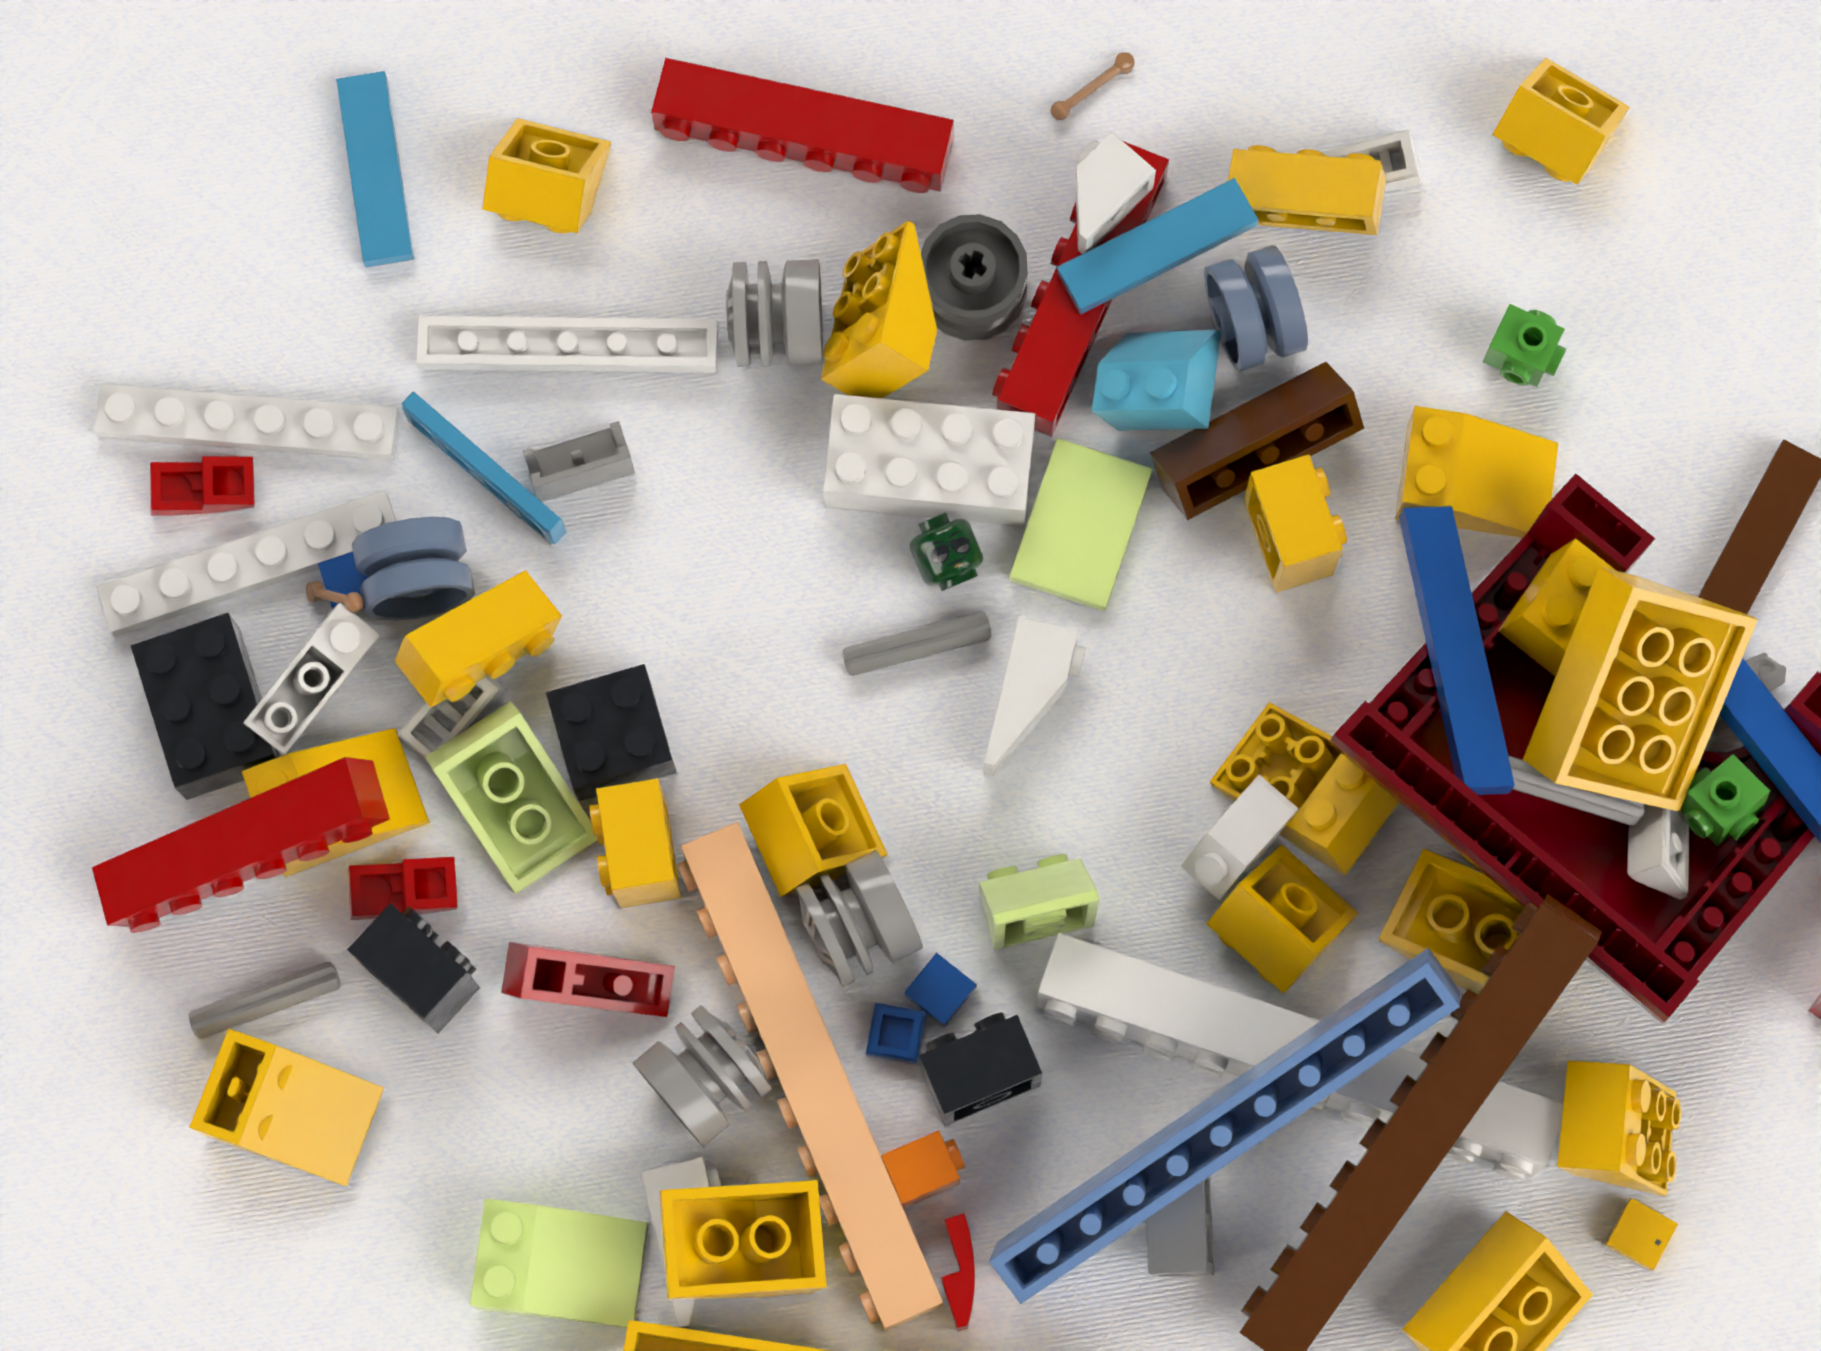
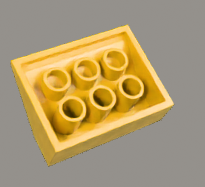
[1523,566,1758,812]

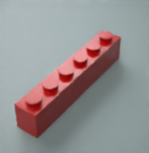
[651,58,954,193]
[992,141,1169,437]
[92,757,390,933]

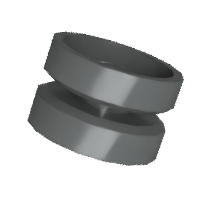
[921,214,1028,341]

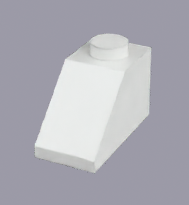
[1075,132,1156,254]
[1181,775,1299,900]

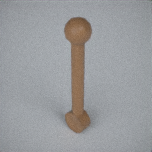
[1050,52,1135,120]
[306,581,364,612]

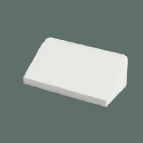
[1627,804,1689,899]

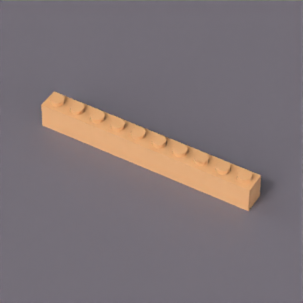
[677,822,944,1332]

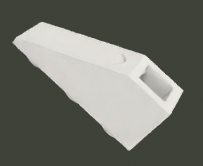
[243,603,380,755]

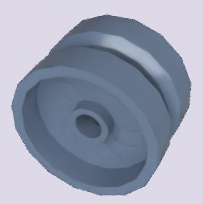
[1204,245,1308,371]
[352,517,475,621]

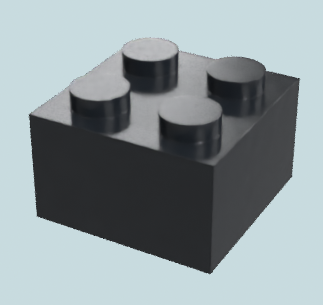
[546,664,677,801]
[347,903,480,1034]
[919,1012,1042,1127]

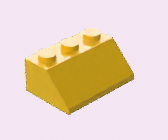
[1402,1211,1593,1351]

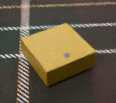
[1604,1198,1678,1271]

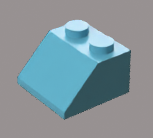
[1092,330,1221,431]

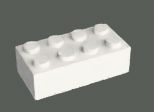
[823,394,1035,527]

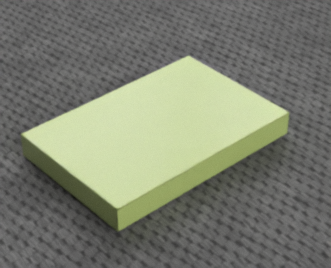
[1009,438,1153,612]

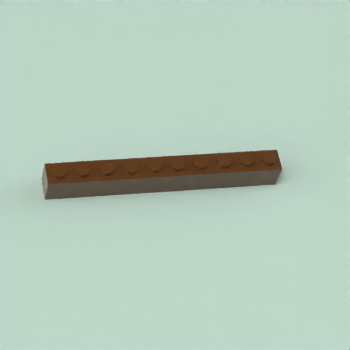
[1239,894,1602,1351]

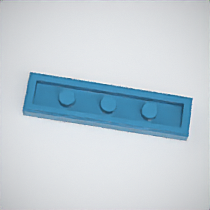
[336,71,414,268]
[1057,178,1259,315]
[401,391,567,545]

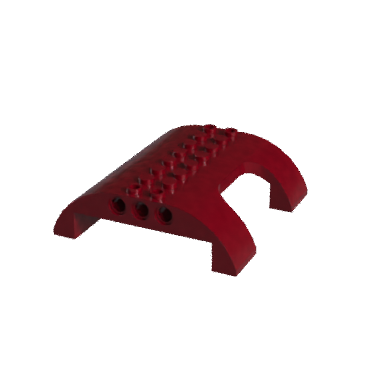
[1330,473,1821,1024]

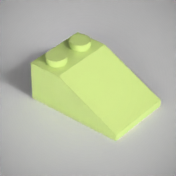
[425,701,598,894]
[979,854,1099,951]
[470,1199,648,1328]

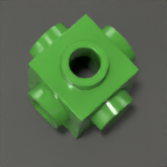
[1482,304,1567,387]
[1681,754,1770,847]

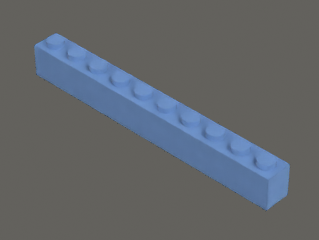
[989,948,1460,1304]

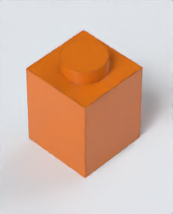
[881,1130,966,1209]

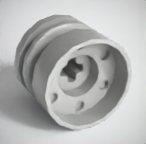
[726,259,823,367]
[796,850,923,987]
[633,1005,772,1148]

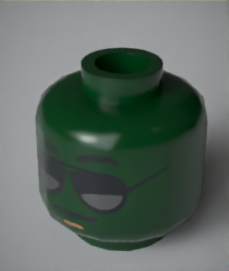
[909,512,983,591]

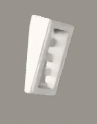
[1322,129,1423,192]
[397,676,507,762]

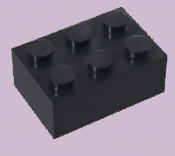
[130,613,281,800]

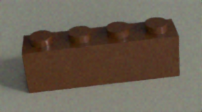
[1150,362,1365,520]

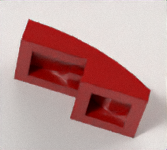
[150,456,255,516]
[348,857,458,920]
[941,1213,975,1332]

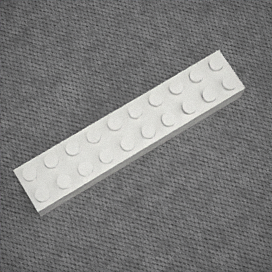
[1036,932,1563,1181]

